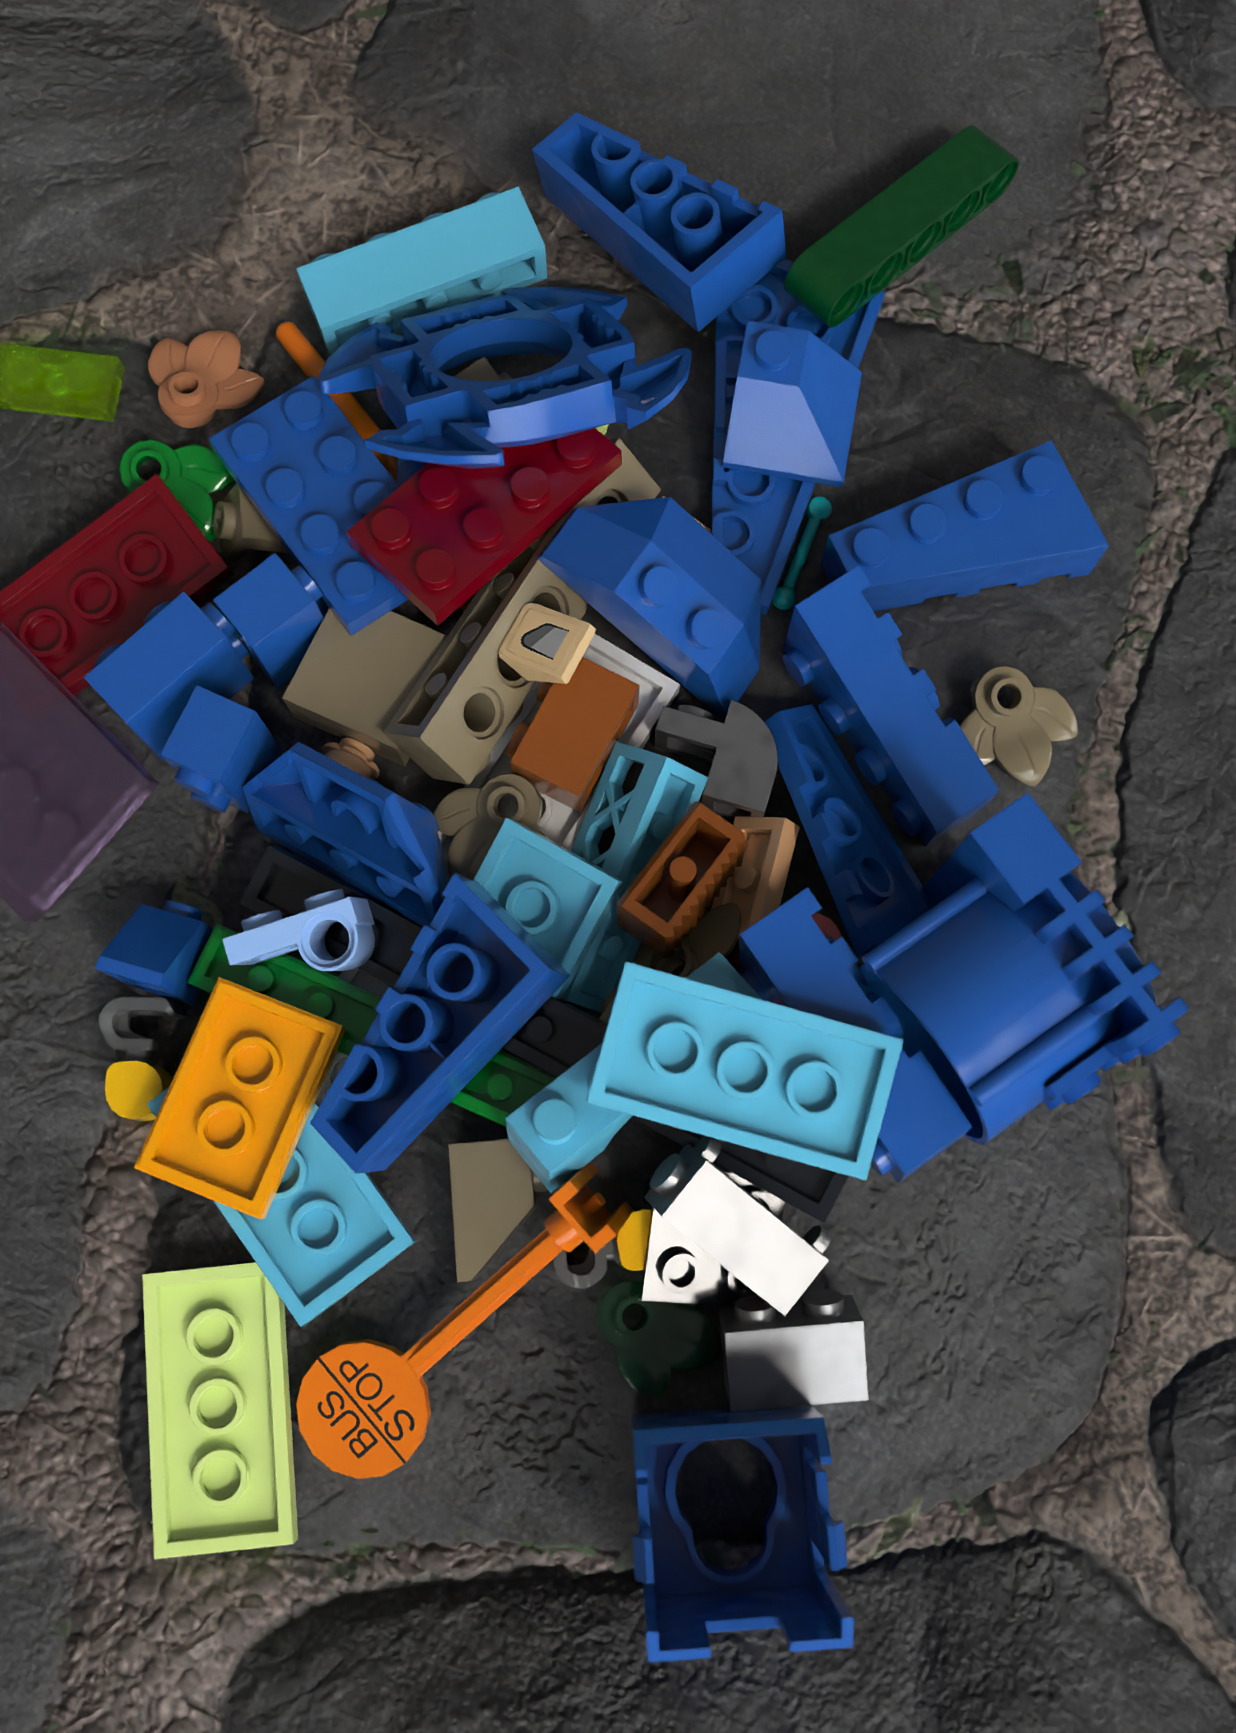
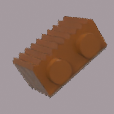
[616,802,746,959]

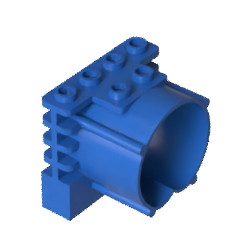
[857,792,1190,1144]

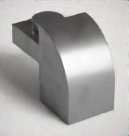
[655,700,778,820]

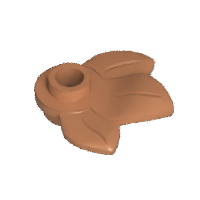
[148,330,264,428]

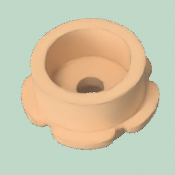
[322,738,380,779]

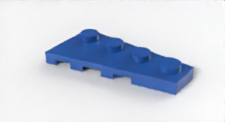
[764,704,934,957]

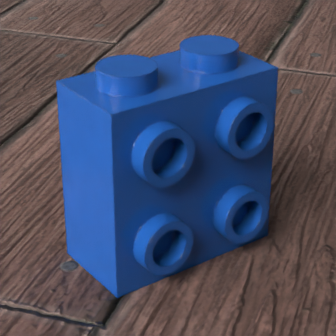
[84,591,254,760]

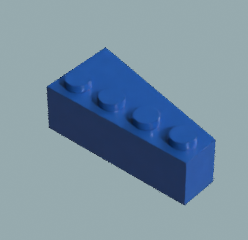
[532,112,786,332]
[820,440,1109,612]
[783,565,1000,847]
[310,873,571,1174]
[738,887,973,1183]

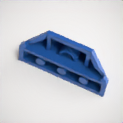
[537,497,761,719]
[242,742,447,927]

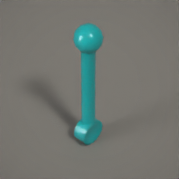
[772,497,832,610]

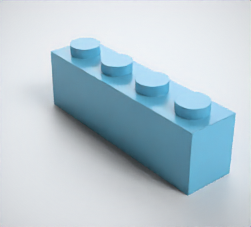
[296,186,548,356]

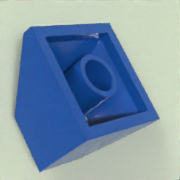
[722,320,862,488]

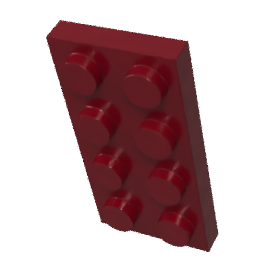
[346,428,622,626]
[0,474,235,724]

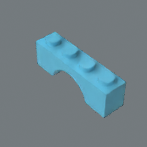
[505,952,763,1193]

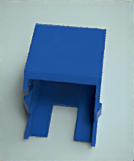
[632,1405,854,1662]

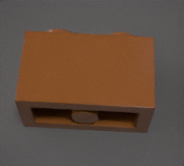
[506,657,640,813]

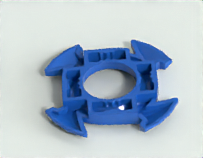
[317,287,692,469]

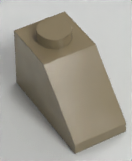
[448,1139,548,1282]

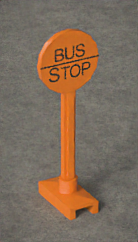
[296,1161,634,1479]

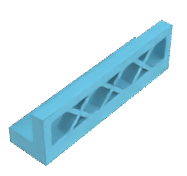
[561,741,708,1012]

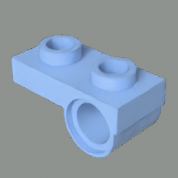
[222,889,375,971]

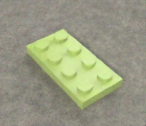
[142,1262,298,1559]

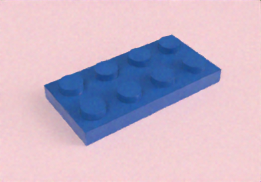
[209,375,408,636]

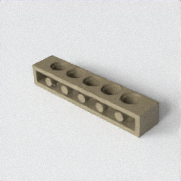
[383,437,661,785]

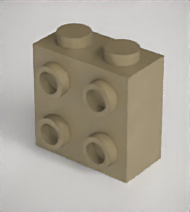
[282,608,447,767]

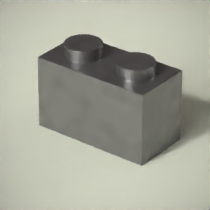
[719,1289,869,1412]

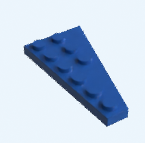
[711,259,886,616]

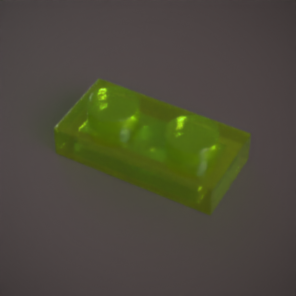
[0,343,125,422]

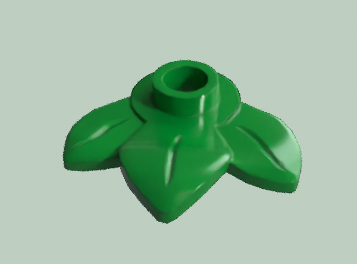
[120,440,235,542]

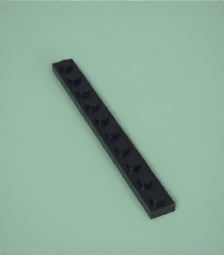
[239,845,849,1223]

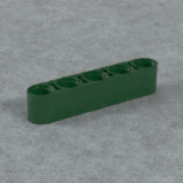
[784,125,1020,328]

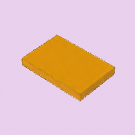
[134,977,346,1219]

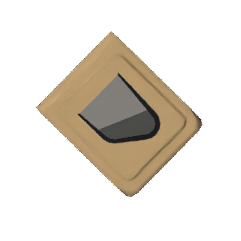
[498,603,597,684]

